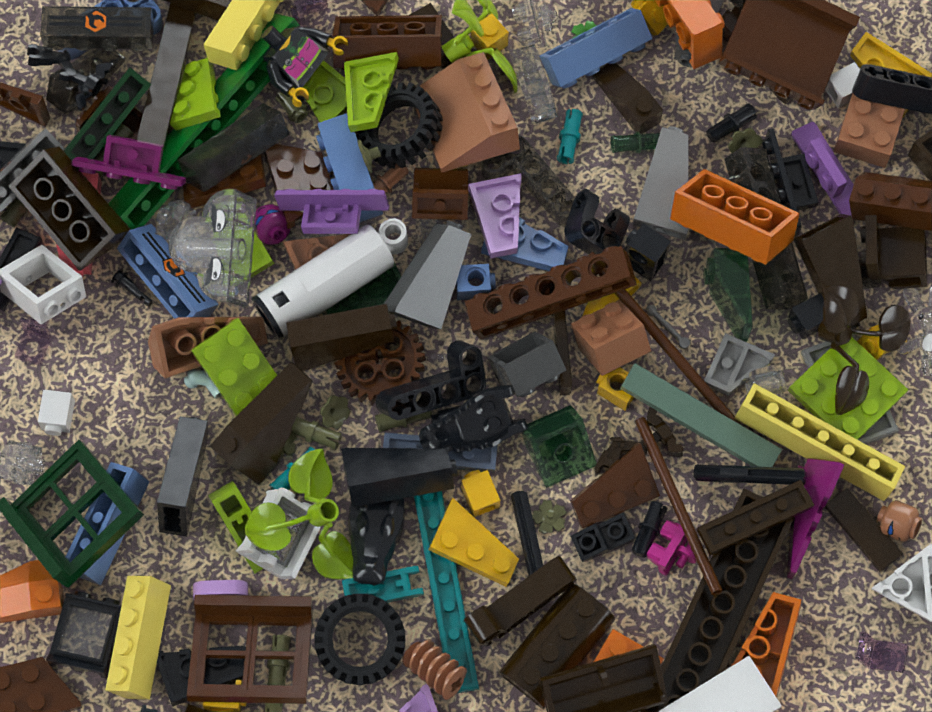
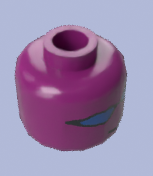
[251,204,291,245]

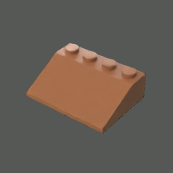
[415,52,520,173]

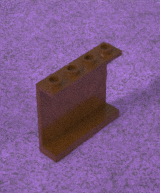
[718,0,860,110]

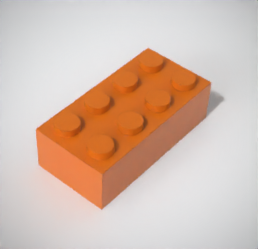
[670,169,800,265]

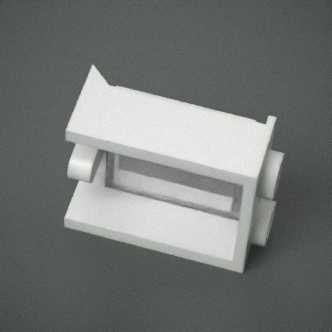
[235,488,320,579]

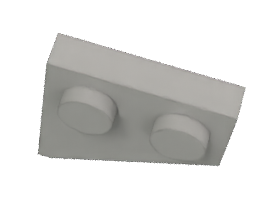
[704,333,775,396]

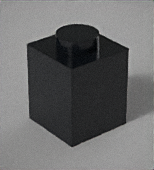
[788,293,824,339]

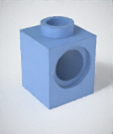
[456,263,496,301]

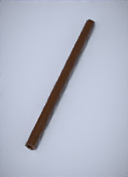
[635,417,723,595]

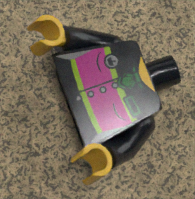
[261,26,348,107]

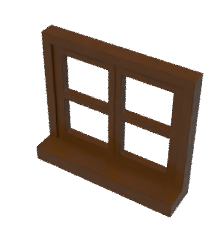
[187,594,313,704]

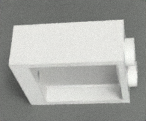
[0,245,86,324]

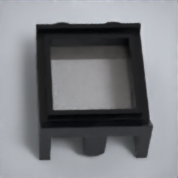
[46,591,121,679]

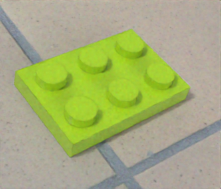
[191,318,277,416]

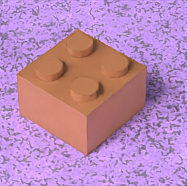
[833,93,905,168]
[571,300,652,376]

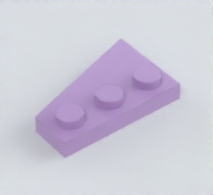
[468,173,521,259]

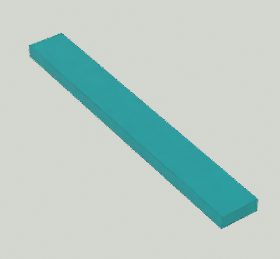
[414,491,479,694]

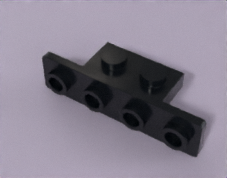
[762,129,819,237]

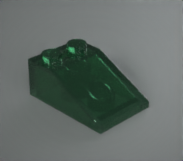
[703,248,753,342]

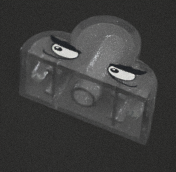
[169,189,257,309]

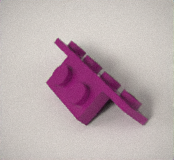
[72,135,186,190]

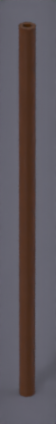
[589,252,776,467]

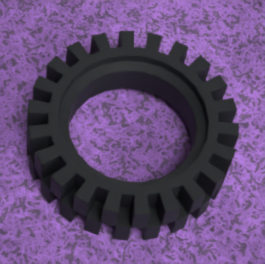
[356,82,443,169]
[314,593,405,685]

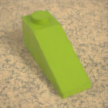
[208,481,279,574]

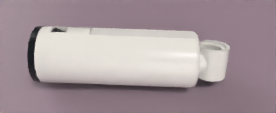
[252,218,408,340]

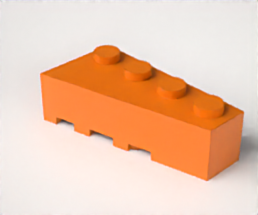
[655,0,725,69]
[731,592,802,698]

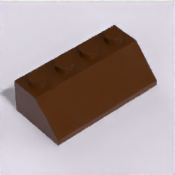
[332,15,442,70]
[849,172,932,231]

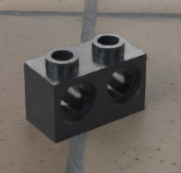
[624,223,671,282]

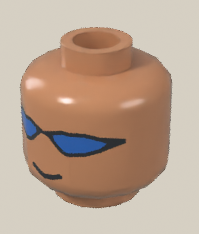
[877,500,922,542]

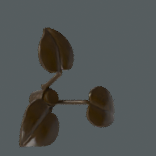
[818,285,910,415]

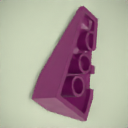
[787,458,845,579]

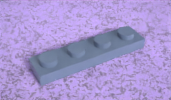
[383,432,497,473]

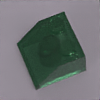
[521,405,597,488]

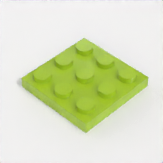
[788,337,908,440]

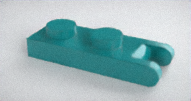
[342,566,424,603]

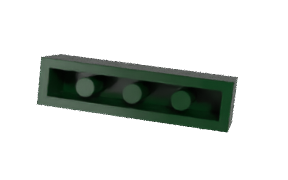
[63,67,152,169]

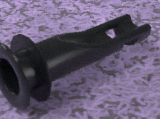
[111,269,152,307]

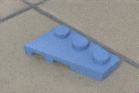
[481,217,569,271]

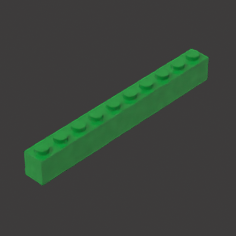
[108,13,300,230]

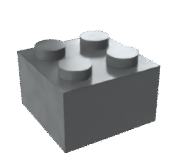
[487,331,566,397]

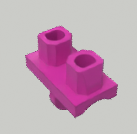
[647,520,696,576]

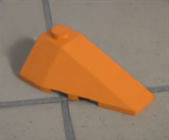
[0,560,64,623]

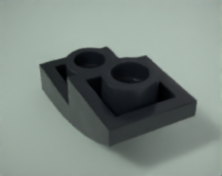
[570,512,637,562]

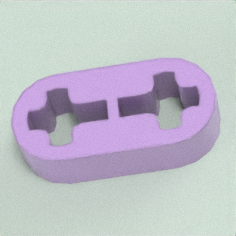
[193,580,248,600]

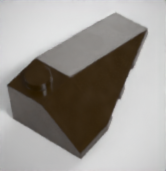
[210,362,313,485]

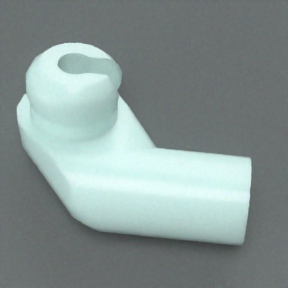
[184,369,221,399]

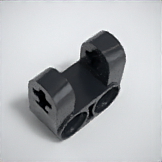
[564,189,630,255]

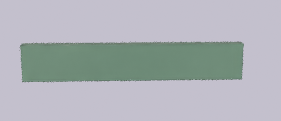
[620,363,782,467]

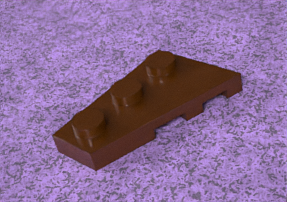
[0,82,50,127]

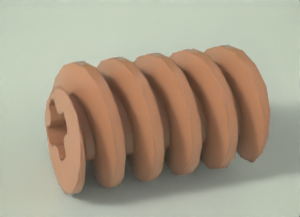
[402,639,467,700]

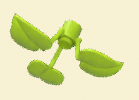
[442,0,518,94]
[245,449,353,579]

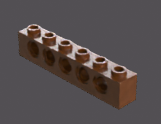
[464,246,637,340]

